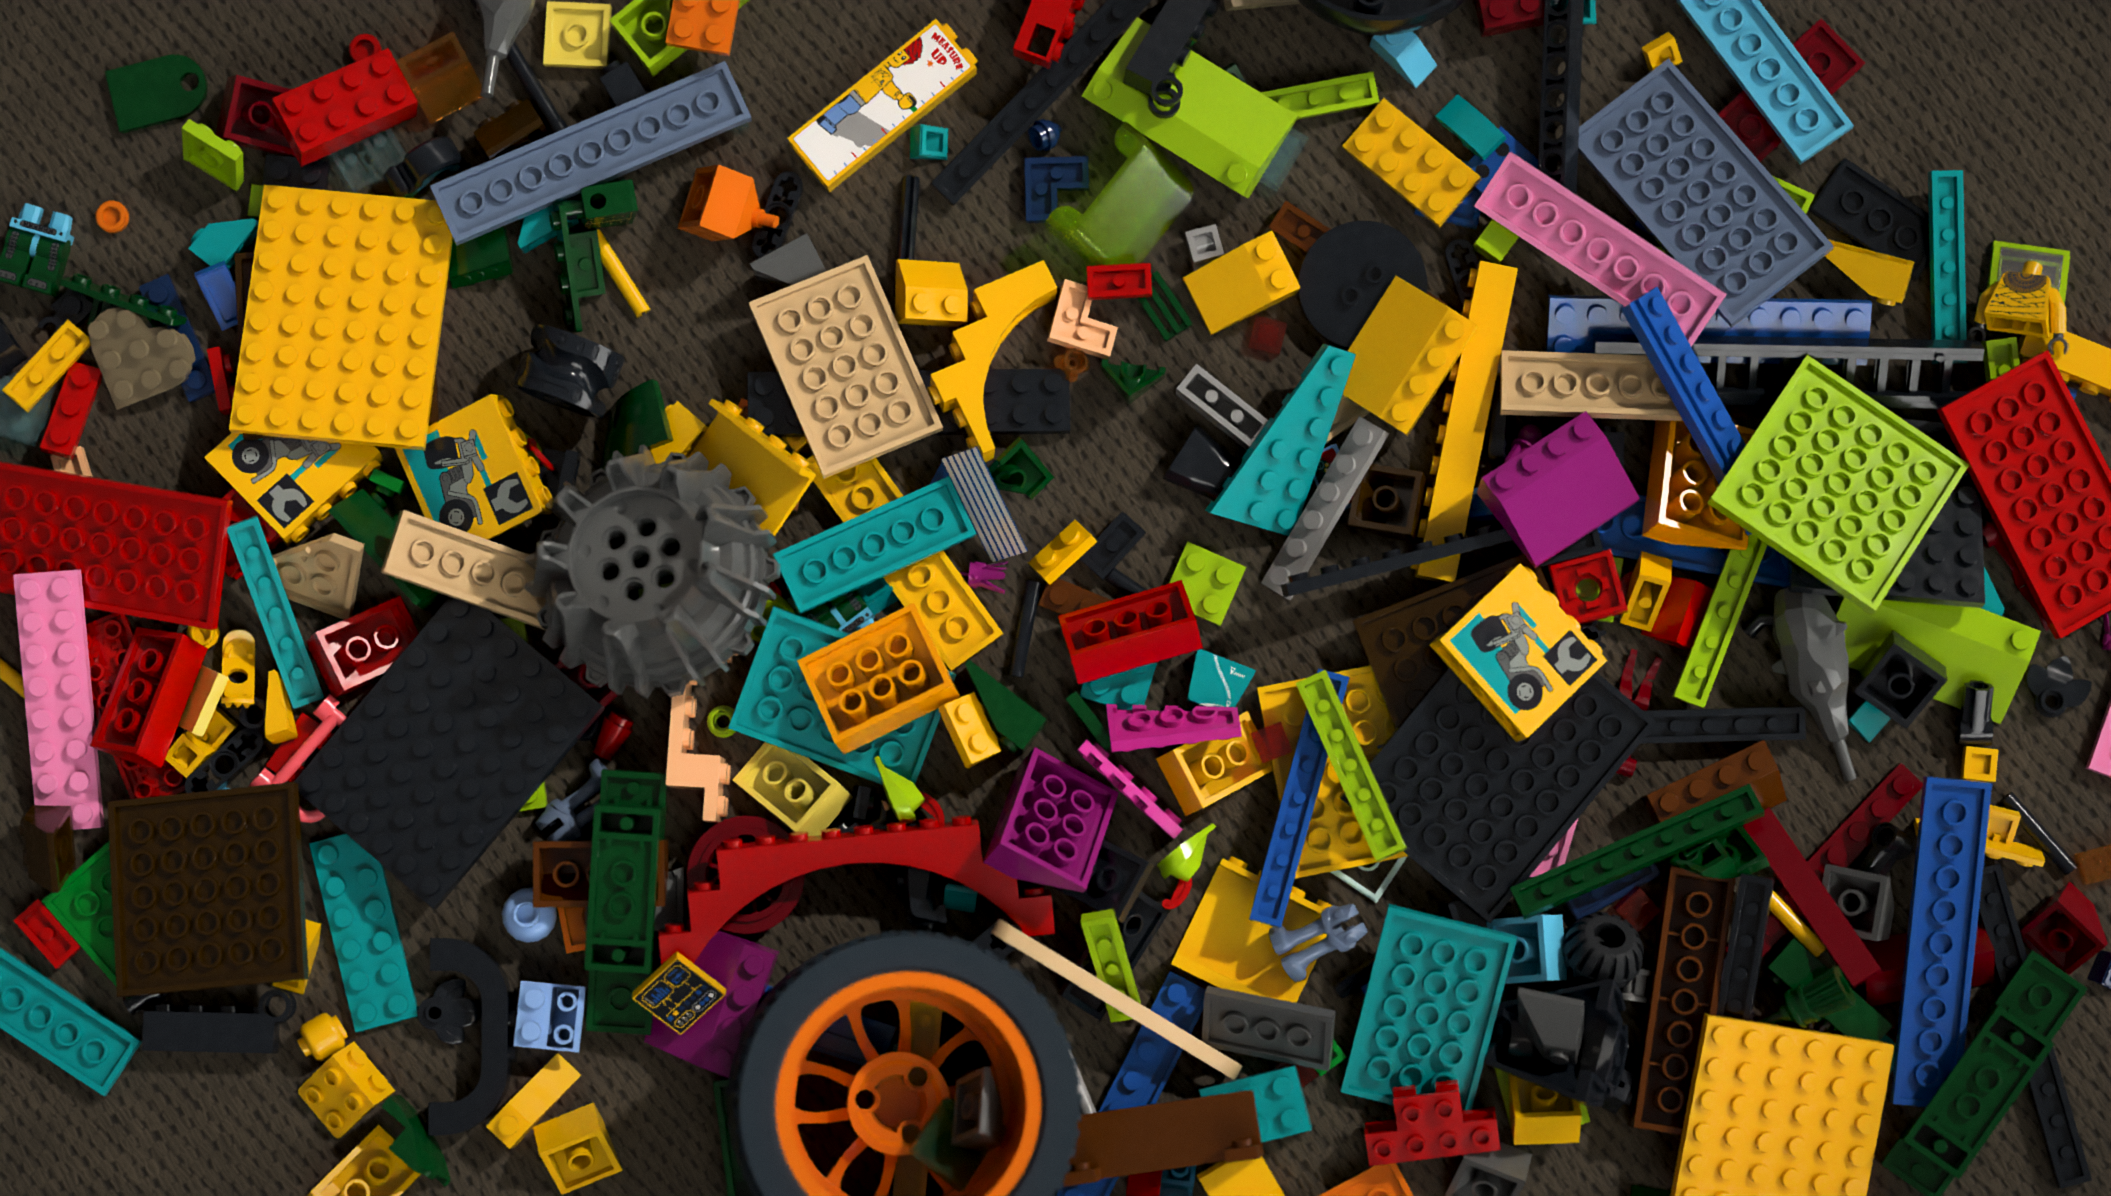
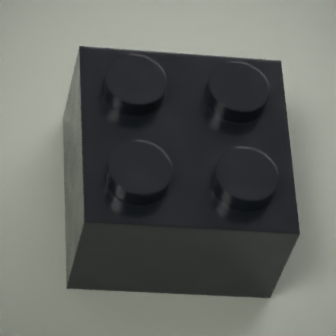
[1853,630,1947,729]

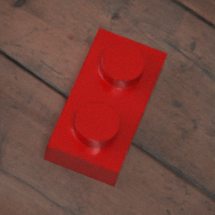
[1087,263,1152,300]
[207,346,235,415]
[13,899,82,969]

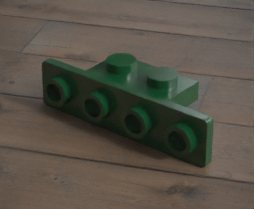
[549,202,606,333]
[59,274,187,327]

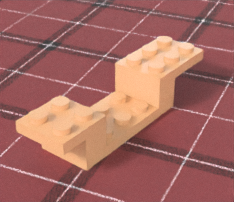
[666,654,739,823]

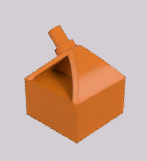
[678,165,779,241]

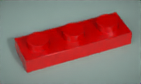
[40,362,102,460]

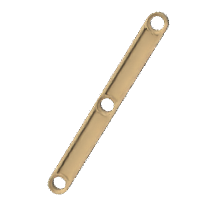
[991,919,1243,1080]

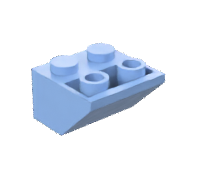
[514,981,586,1053]

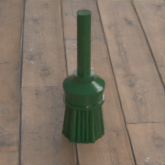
[1757,966,1856,1028]

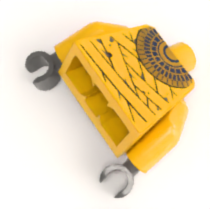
[1967,261,2070,355]

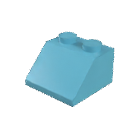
[1486,915,1567,984]

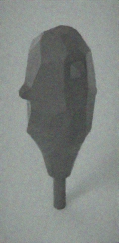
[475,0,536,98]
[1772,585,1857,781]

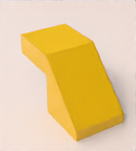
[165,706,239,778]

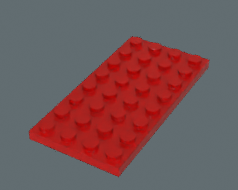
[1936,350,2111,639]
[0,461,233,630]

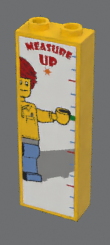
[787,19,978,193]

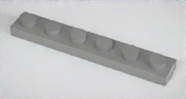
[1261,416,1389,600]

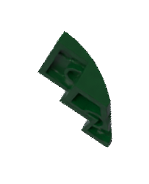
[600,379,673,471]
[1662,826,1770,879]
[381,1095,451,1187]

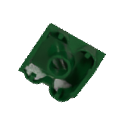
[449,225,513,289]

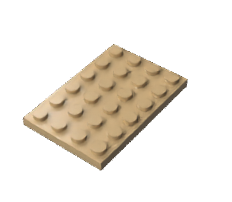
[748,255,943,479]

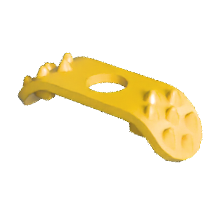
[221,628,255,708]

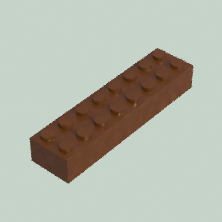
[1628,867,1736,1135]

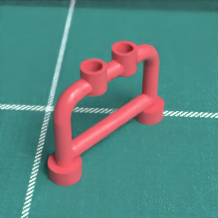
[248,694,348,823]

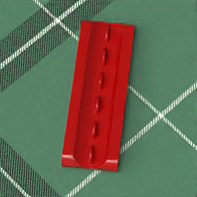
[86,613,197,799]

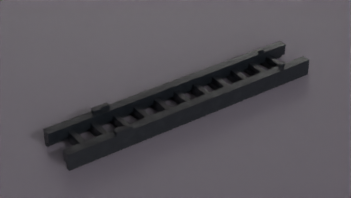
[1592,334,1984,409]

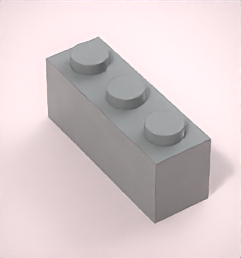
[1175,364,1269,451]

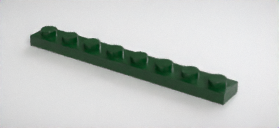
[1510,784,1764,920]

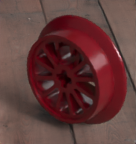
[687,816,805,934]

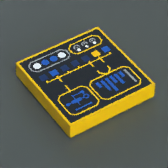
[632,951,726,1035]

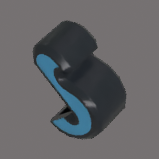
[384,136,464,198]

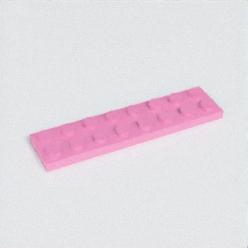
[1474,152,1727,347]
[13,569,104,830]

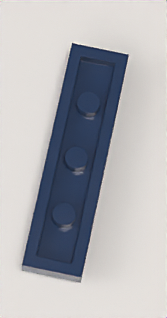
[139,274,215,403]

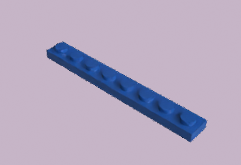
[1249,668,1349,928]

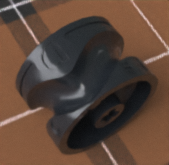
[511,324,625,420]

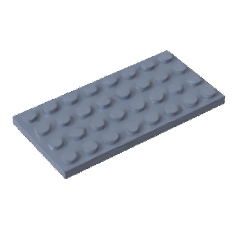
[1578,58,1833,328]

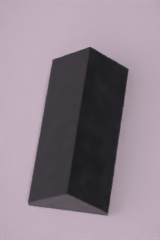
[1058,891,1170,1021]

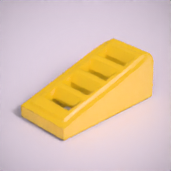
[265,670,298,744]

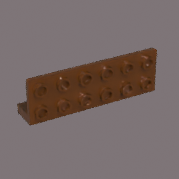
[1063,1090,1264,1187]

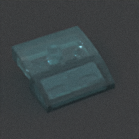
[327,128,406,193]

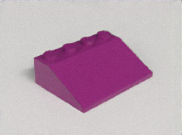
[1477,411,1640,568]
[983,747,1119,892]
[644,919,780,1078]

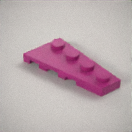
[1106,704,1242,752]
[1078,740,1183,840]

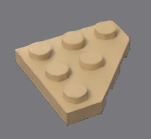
[272,533,365,620]

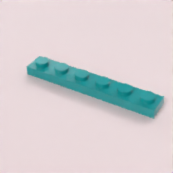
[1928,170,1967,364]
[227,516,324,709]

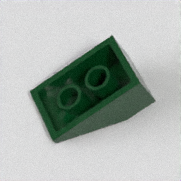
[965,660,1047,754]

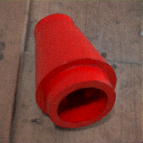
[593,710,634,760]

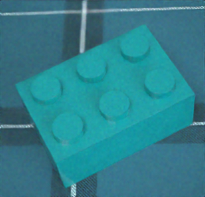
[1199,1065,1312,1142]

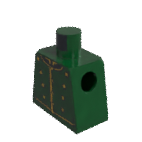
[561,179,638,229]

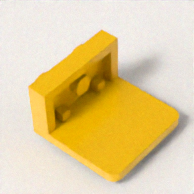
[938,692,1002,769]
[298,1042,395,1138]

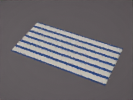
[941,447,1028,562]

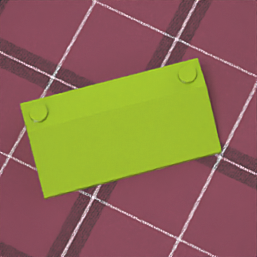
[1082,17,1299,198]
[1834,596,2041,724]

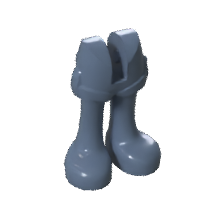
[535,758,607,841]
[1269,903,1368,983]

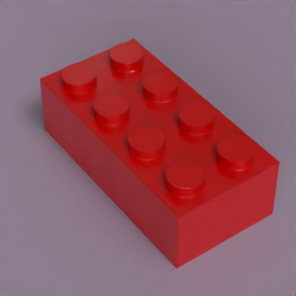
[272,48,418,167]

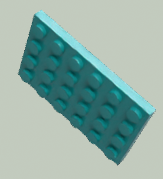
[728,606,956,785]
[1340,904,1517,1111]

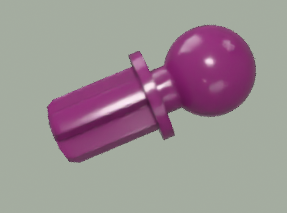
[1504,424,1543,463]

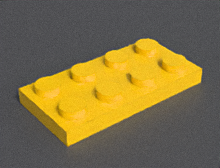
[1342,98,1482,228]

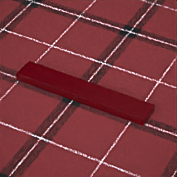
[1742,807,1881,988]

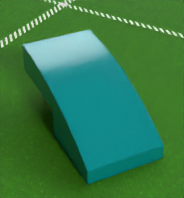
[1435,94,1506,161]

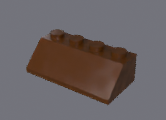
[1642,740,1787,824]
[533,840,668,907]

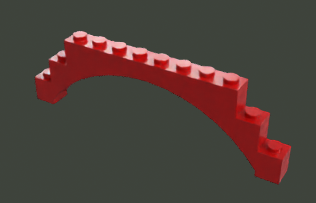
[658,815,1055,965]

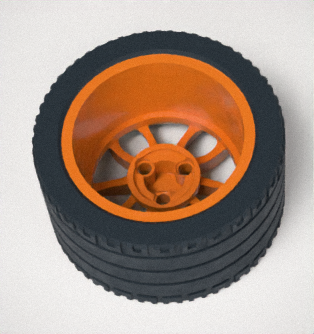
[727,931,1082,1196]

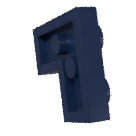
[1024,156,1089,223]

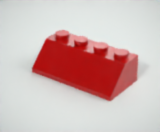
[1058,580,1203,684]
[90,627,208,768]

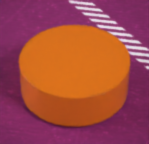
[96,201,129,233]

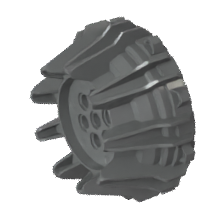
[524,445,780,699]

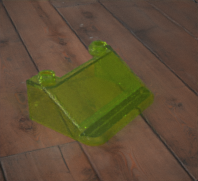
[1045,121,1193,266]

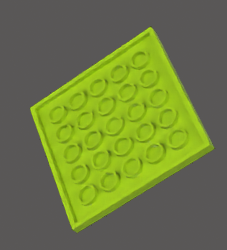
[1707,355,1969,615]

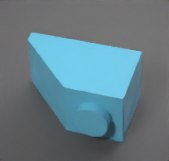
[1369,32,1437,88]

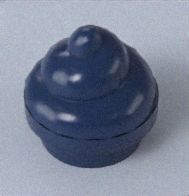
[1028,119,1062,151]

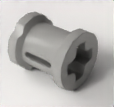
[1622,969,1651,1003]

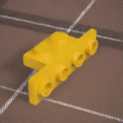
[1913,805,2045,867]

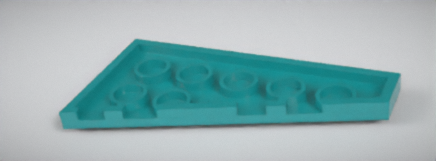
[1205,343,1356,536]

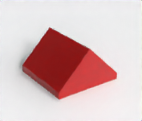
[1640,576,1713,651]

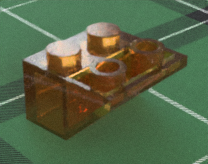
[396,32,482,124]

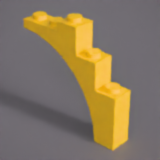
[927,260,1057,462]

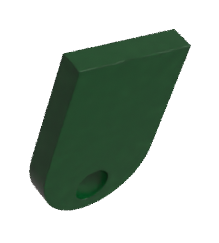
[105,54,208,134]

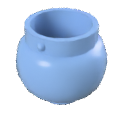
[502,887,557,943]

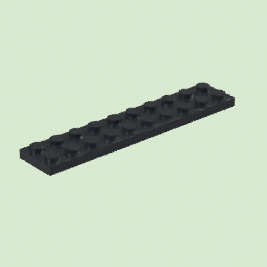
[748,368,1070,437]

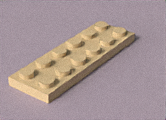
[1500,350,1683,421]
[381,510,547,630]

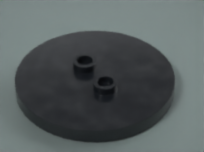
[1299,221,1427,348]

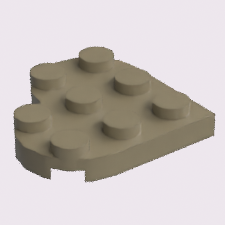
[88,307,196,410]

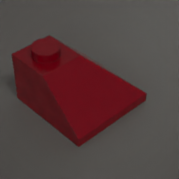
[2019,881,2108,975]

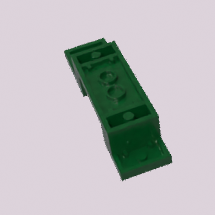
[584,769,668,1035]
[1880,950,2088,1196]

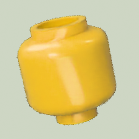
[297,1013,348,1061]

